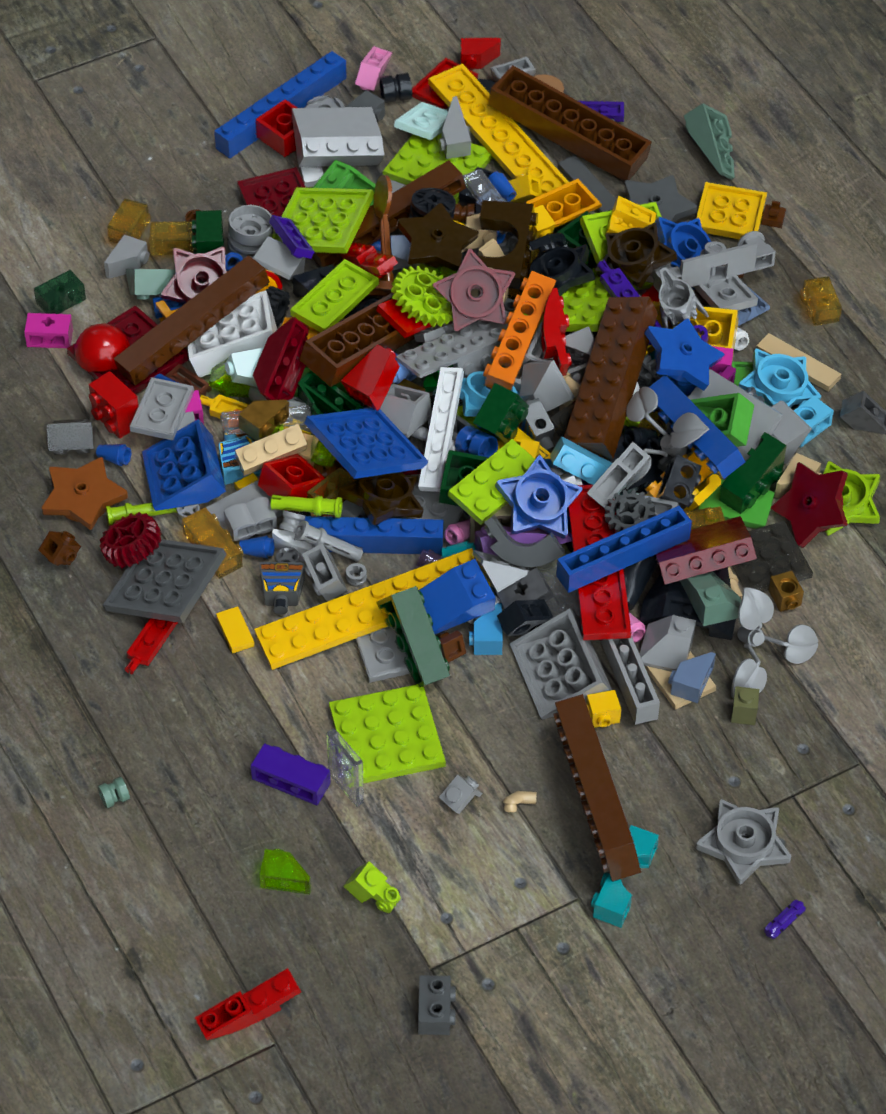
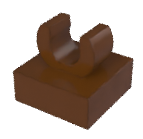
[761,201,786,228]
[438,630,466,663]

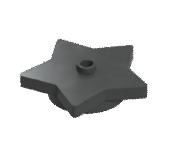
[624,175,697,223]

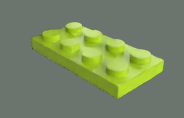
[290,259,379,333]
[448,439,535,525]

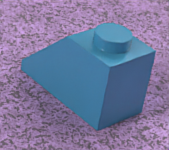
[469,603,503,655]

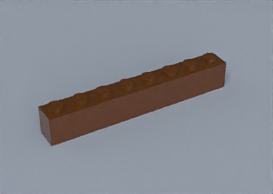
[312,160,466,268]
[114,255,269,386]

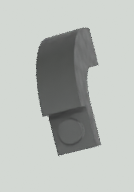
[484,515,565,567]

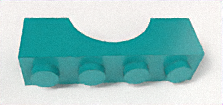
[591,825,659,928]

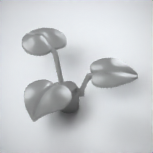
[625,386,709,489]
[731,587,819,698]

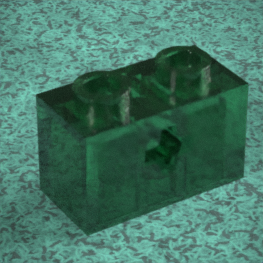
[34,270,86,314]

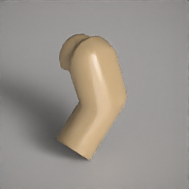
[503,791,537,812]

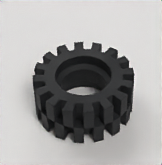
[266,286,290,327]

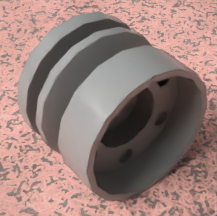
[228,205,273,259]

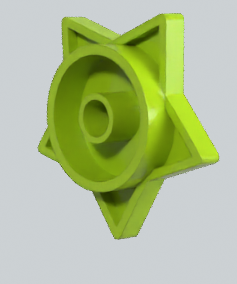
[823,461,880,536]

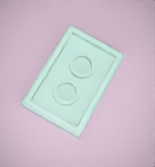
[394,102,448,140]

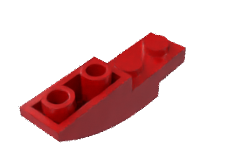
[340,242,398,279]
[541,288,572,376]
[194,968,301,1040]

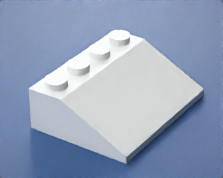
[188,290,277,377]

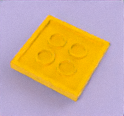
[696,182,767,239]

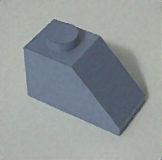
[668,652,716,704]

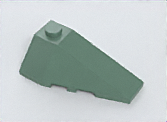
[684,103,735,180]
[126,269,175,299]
[680,571,741,626]

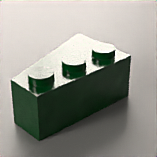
[298,370,363,416]
[719,432,787,514]

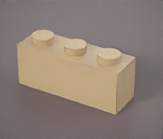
[235,424,307,476]

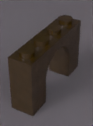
[478,200,538,289]

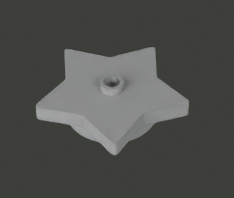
[696,799,791,885]

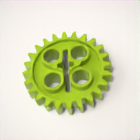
[391,266,453,327]

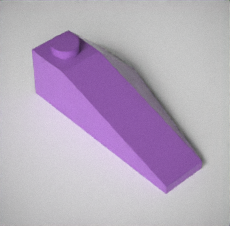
[475,526,572,556]

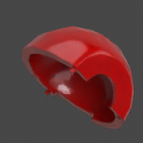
[74,323,130,373]

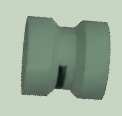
[97,776,130,808]

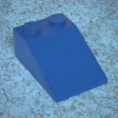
[418,559,496,634]

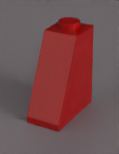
[341,344,400,411]

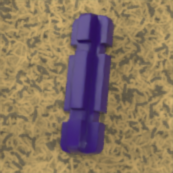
[764,899,806,939]

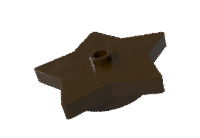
[397,203,479,272]
[595,223,677,289]
[338,472,424,525]

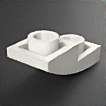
[272,529,314,563]

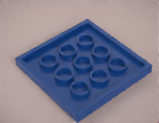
[304,408,428,479]

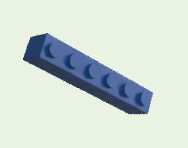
[649,375,745,479]
[556,505,692,593]
[305,516,444,555]

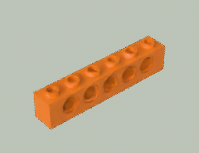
[483,271,556,391]

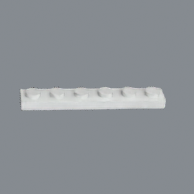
[418,367,464,492]

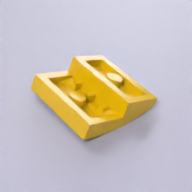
[606,196,656,233]

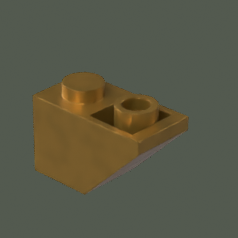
[238,400,289,441]

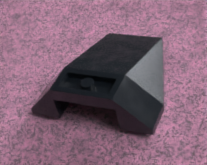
[639,567,736,640]

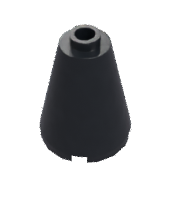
[623,555,658,610]

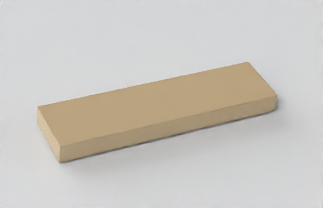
[756,333,841,392]

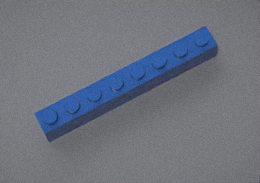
[214,51,347,159]

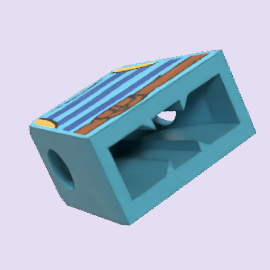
[219,432,262,485]

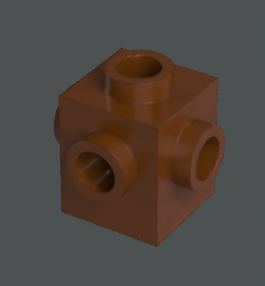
[38,531,81,566]

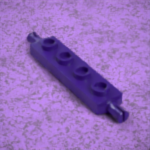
[597,260,662,345]

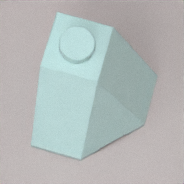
[225,348,264,387]

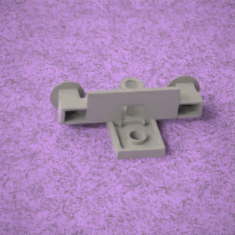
[646,231,776,310]

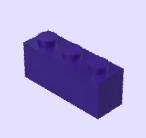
[251,743,331,806]

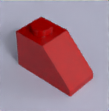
[461,38,501,69]

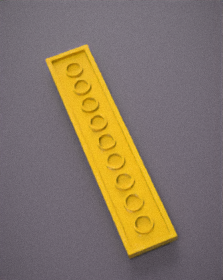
[428,64,569,194]
[254,548,491,670]

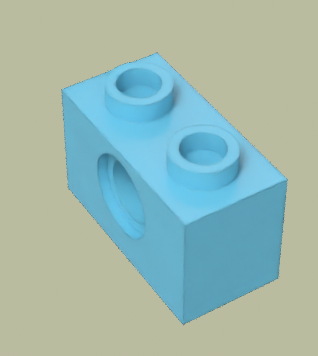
[794,396,834,448]

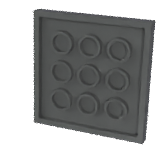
[103,539,227,623]

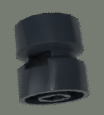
[379,73,412,103]

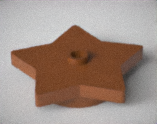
[42,457,128,530]

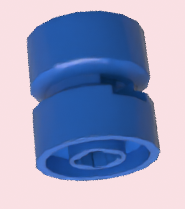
[455,426,498,457]

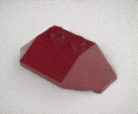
[253,317,309,401]

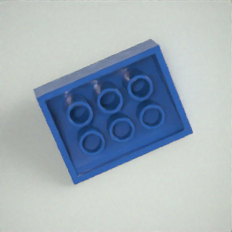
[142,419,226,511]

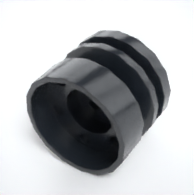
[409,187,456,219]

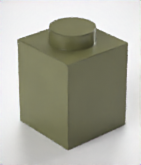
[731,686,760,725]

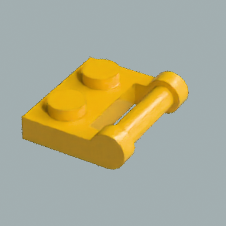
[683,474,721,514]

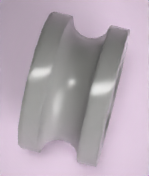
[346,563,367,587]

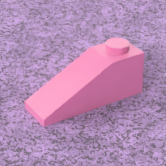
[355,46,392,91]

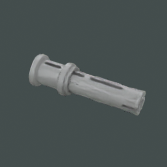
[295,520,363,562]

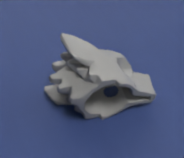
[659,267,709,328]

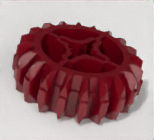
[100,512,162,568]

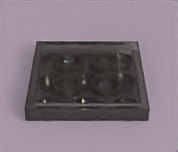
[732,521,813,592]

